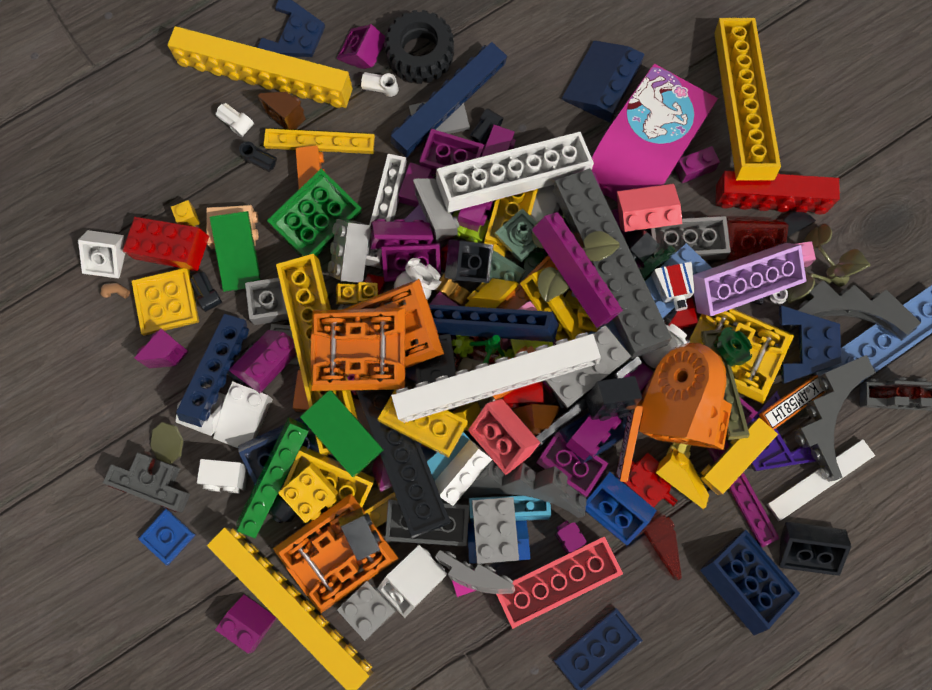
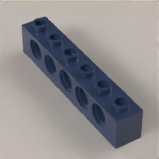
[176,314,249,428]

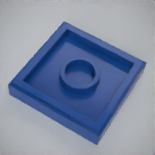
[138,509,196,565]

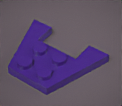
[747,392,816,471]

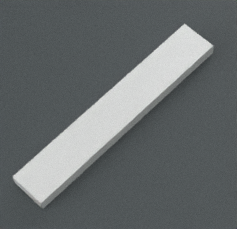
[767,439,875,521]

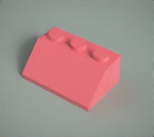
[616,184,682,232]
[468,399,540,475]

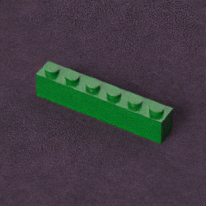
[236,417,308,538]

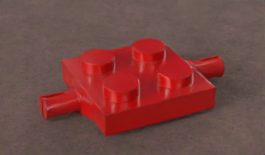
[623,452,678,508]

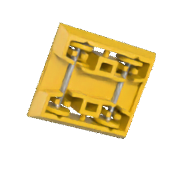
[689,308,794,404]

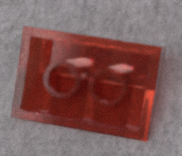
[726,218,789,260]

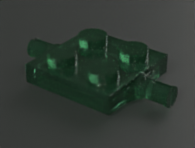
[639,246,677,281]

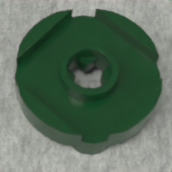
[713,327,752,366]

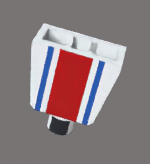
[651,262,694,311]

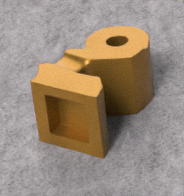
[434,274,471,306]

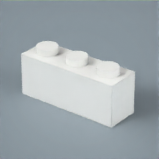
[435,440,492,506]

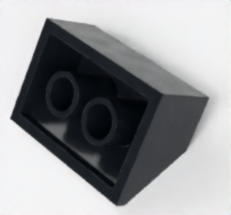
[779,522,851,576]

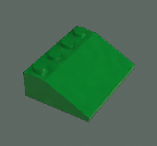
[267,169,362,257]

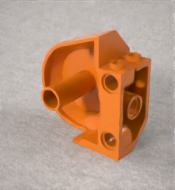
[639,343,732,450]

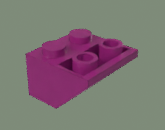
[134,329,189,368]

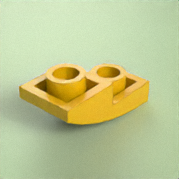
[336,282,378,304]

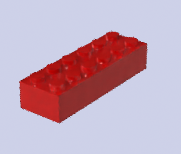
[716,171,840,215]

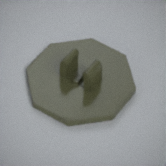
[150,422,183,464]

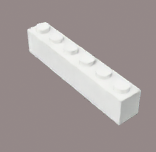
[365,154,407,268]

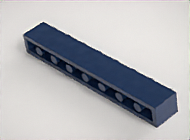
[390,42,507,158]
[429,304,559,342]

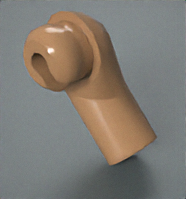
[100,283,130,299]

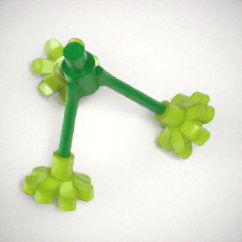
[452,335,514,400]

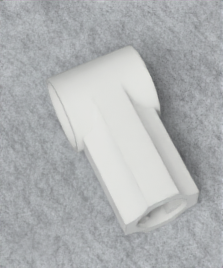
[361,72,399,97]
[216,103,254,137]

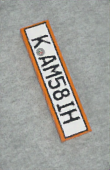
[759,375,826,430]
[616,403,643,482]

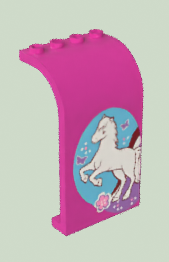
[592,64,718,201]

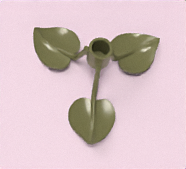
[532,221,620,302]
[787,223,871,304]

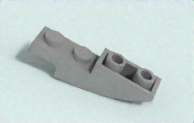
[435,550,515,594]

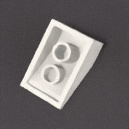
[213,381,273,448]

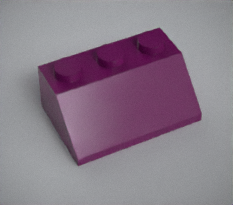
[370,219,433,249]
[381,243,441,282]
[229,330,297,394]

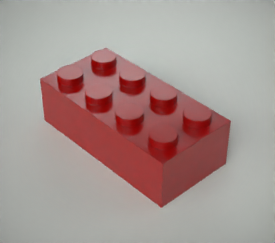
[122,217,209,271]

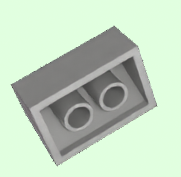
[413,178,459,243]

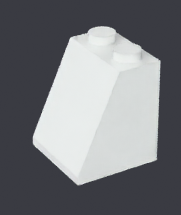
[377,545,447,618]

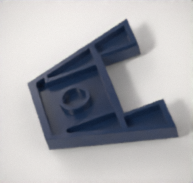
[257,0,325,57]
[779,305,842,383]

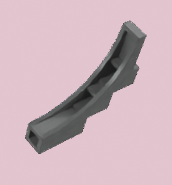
[783,280,921,341]
[794,355,876,482]
[462,460,587,518]

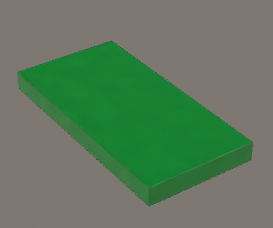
[210,211,261,292]
[300,391,384,478]

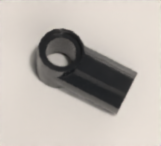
[469,108,504,144]
[239,141,277,172]
[190,272,222,312]

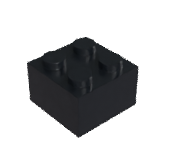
[445,240,494,283]
[585,376,642,421]

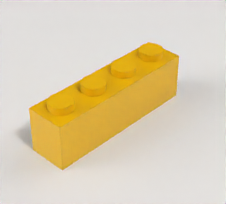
[520,268,587,341]

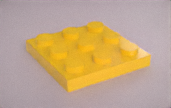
[132,268,199,336]

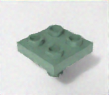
[494,208,537,262]
[481,250,525,284]

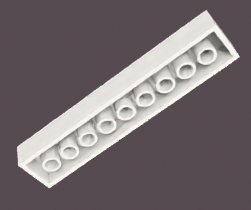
[391,332,601,423]

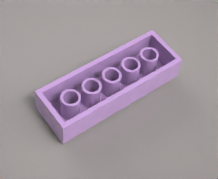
[693,243,806,316]

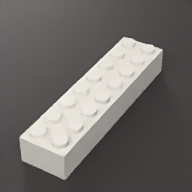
[436,132,594,213]

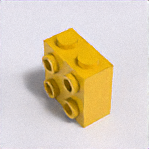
[278,462,338,523]

